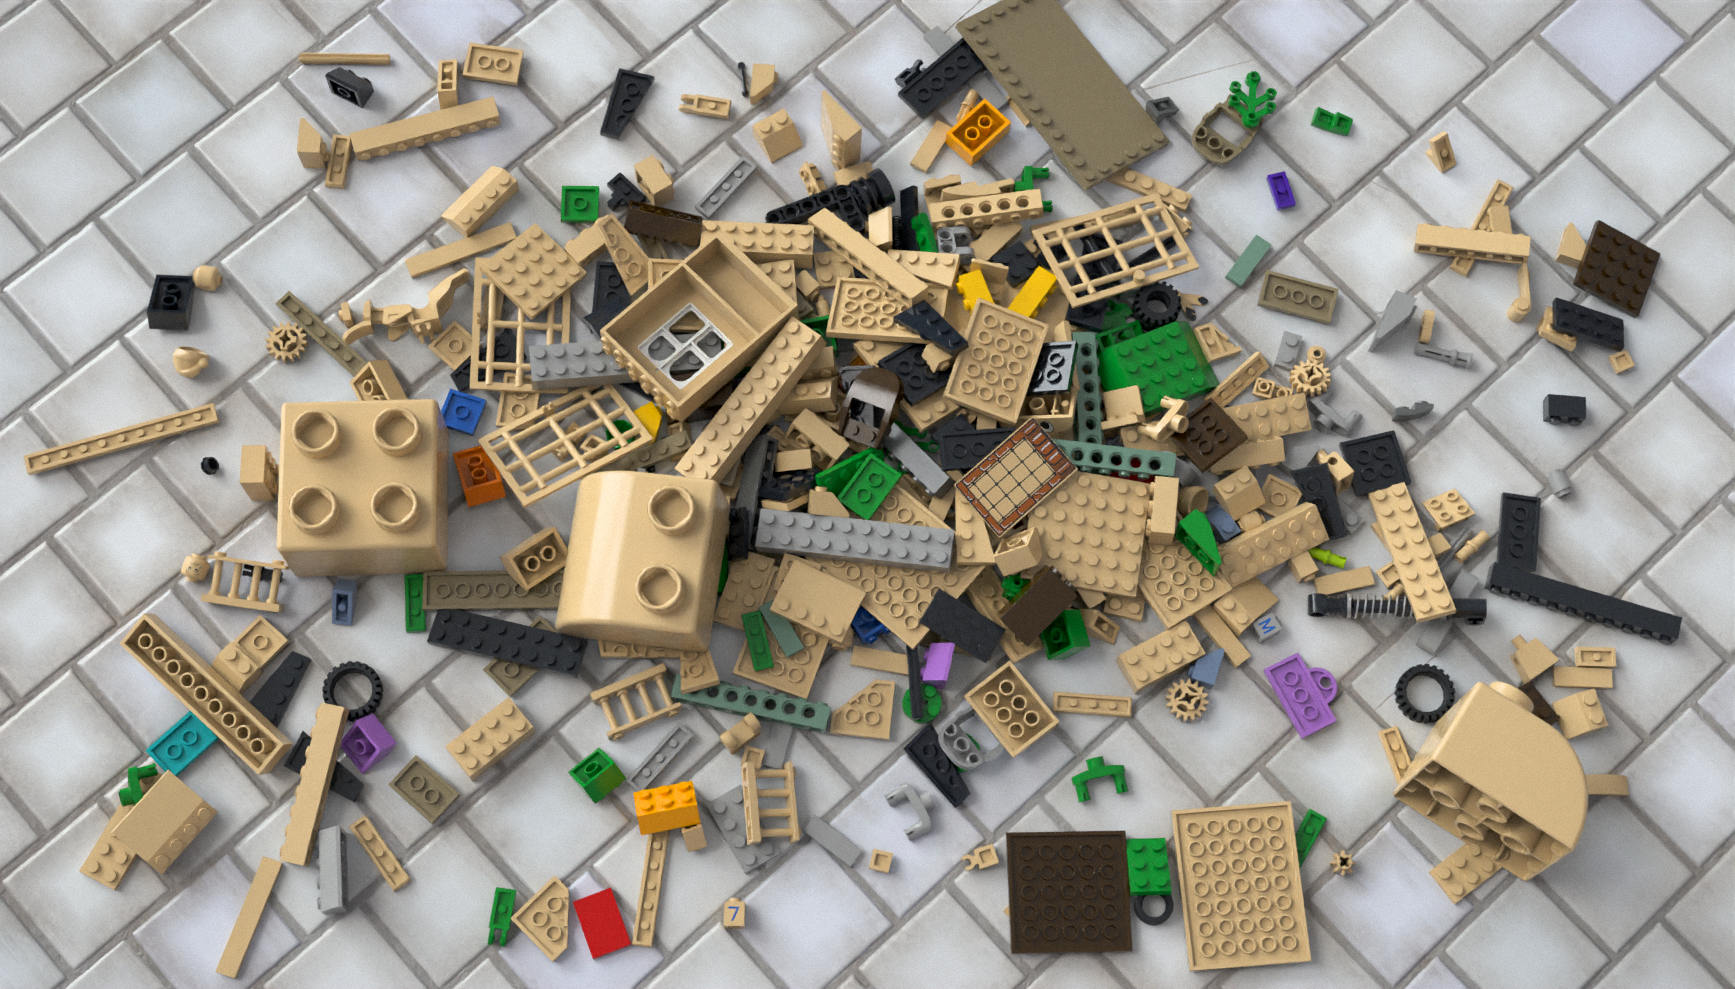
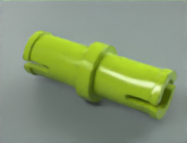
[1308,547,1347,569]

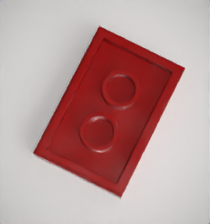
[573,887,631,960]

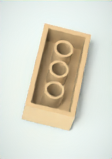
[1116,620,1206,694]
[445,697,535,781]

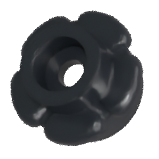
[201,457,219,475]

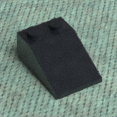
[147,274,195,330]

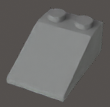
[1368,290,1417,352]

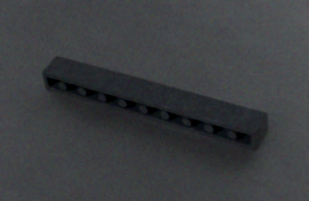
[1484,562,1682,644]

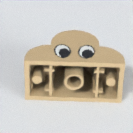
[997,387,1078,439]

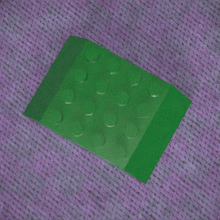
[1097,321,1220,418]

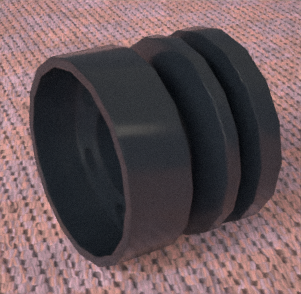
[849,168,896,217]

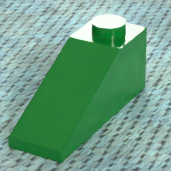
[1095,320,1144,355]

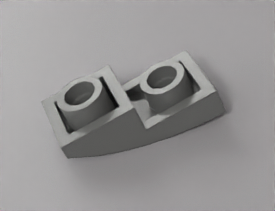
[1392,401,1434,421]

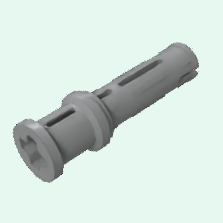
[1414,342,1473,369]

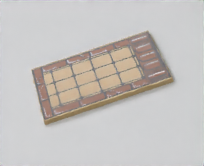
[954,416,1078,538]

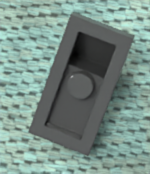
[1146,97,1179,125]

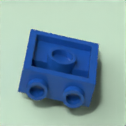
[851,605,891,644]

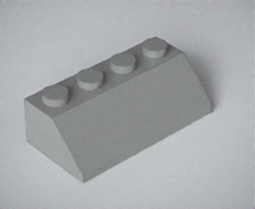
[316,825,349,915]

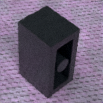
[1543,394,1586,426]

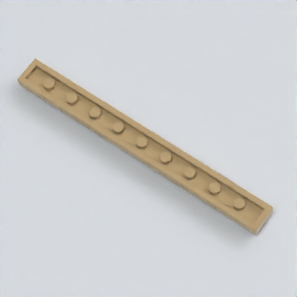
[24,403,219,475]

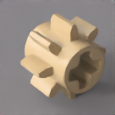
[1329,850,1356,877]

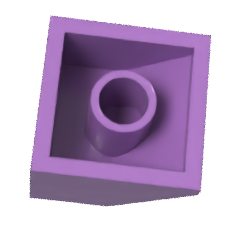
[920,643,955,690]
[340,714,397,774]

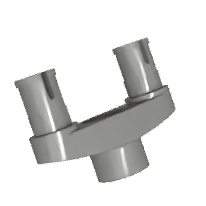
[1307,387,1363,436]
[884,782,936,841]

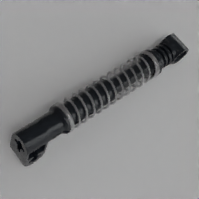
[1307,593,1487,626]

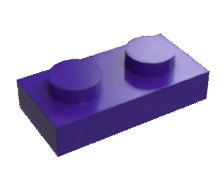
[1266,171,1296,211]

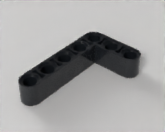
[765,184,865,236]

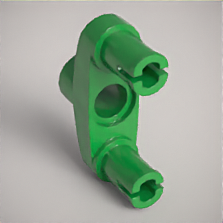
[1013,166,1053,212]
[1071,756,1129,803]
[118,763,158,807]

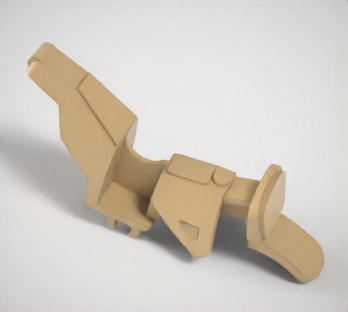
[342,268,469,345]

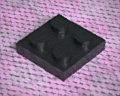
[990,241,1043,288]

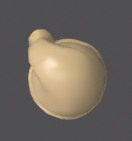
[173,346,210,378]
[1177,486,1209,516]

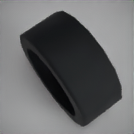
[1134,895,1174,926]

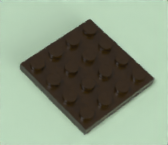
[1572,220,1661,318]

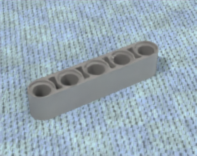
[1415,569,1479,655]

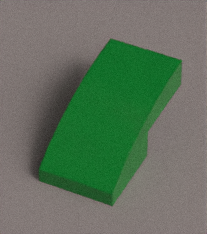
[1310,107,1353,136]

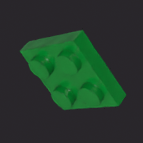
[561,186,600,223]

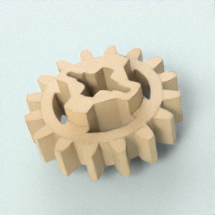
[265,321,308,363]
[1290,360,1331,397]
[1165,679,1209,722]

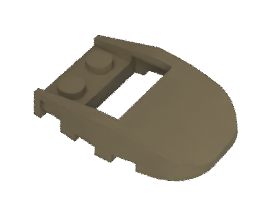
[1192,94,1265,165]

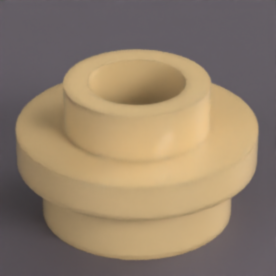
[1307,346,1326,364]

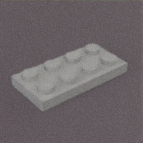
[706,785,780,874]

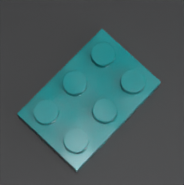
[145,711,219,777]

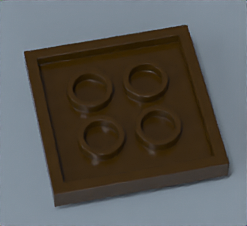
[1169,398,1248,473]

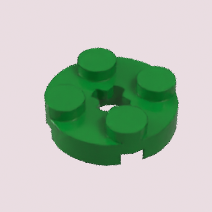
[902,684,942,724]

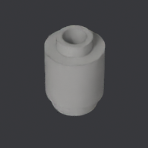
[1547,469,1572,498]

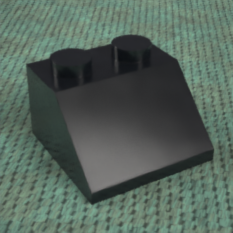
[325,67,374,109]
[584,299,626,341]

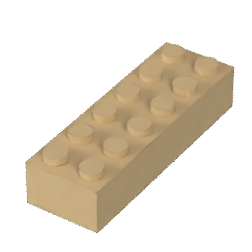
[700,220,814,269]
[1217,502,1329,588]

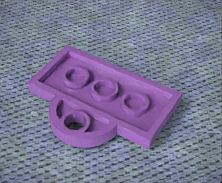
[1263,653,1337,739]

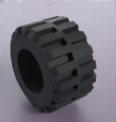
[1132,281,1182,331]

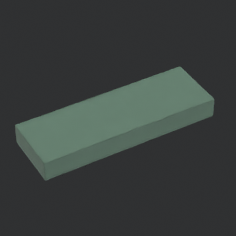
[1225,235,1272,288]
[758,598,804,658]

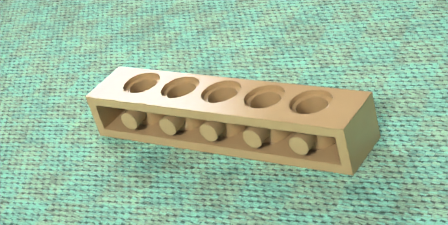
[929,189,1044,232]

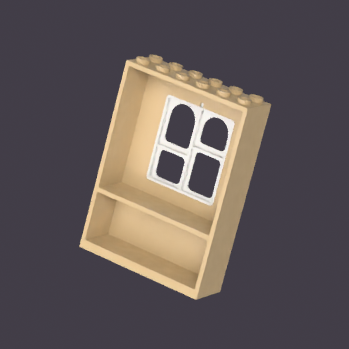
[600,230,799,423]

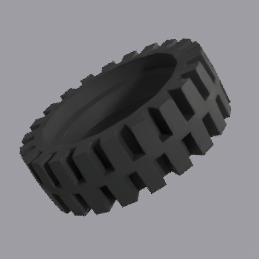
[322,661,383,721]
[1395,664,1455,724]

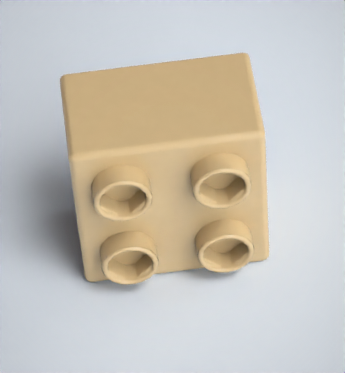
[277,399,449,577]

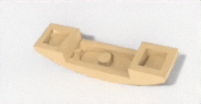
[1585,774,1629,797]

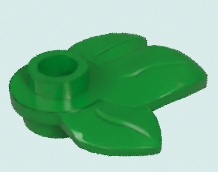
[1102,300,1133,332]

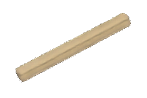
[299,53,391,65]

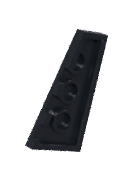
[600,68,655,139]
[893,300,969,356]
[903,722,971,808]
[284,731,365,802]

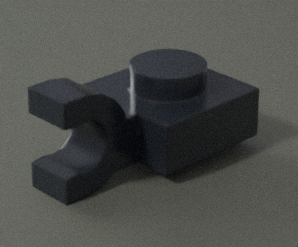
[894,59,926,87]

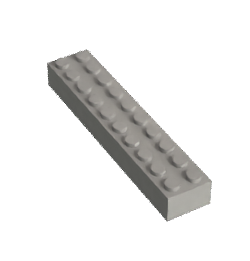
[529,332,721,390]
[755,508,955,573]

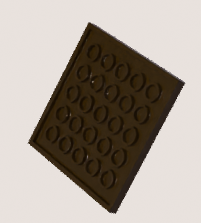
[1006,831,1132,954]

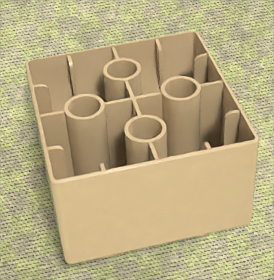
[555,471,730,652]
[1393,681,1588,881]

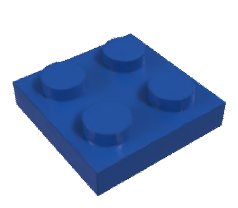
[441,388,487,436]

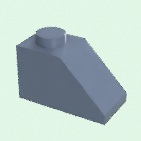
[1204,506,1241,544]
[332,578,358,626]
[1187,648,1225,690]

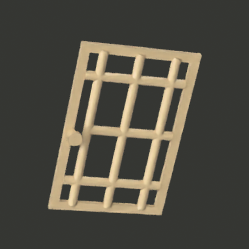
[1032,193,1199,308]
[470,257,571,395]
[478,384,653,508]

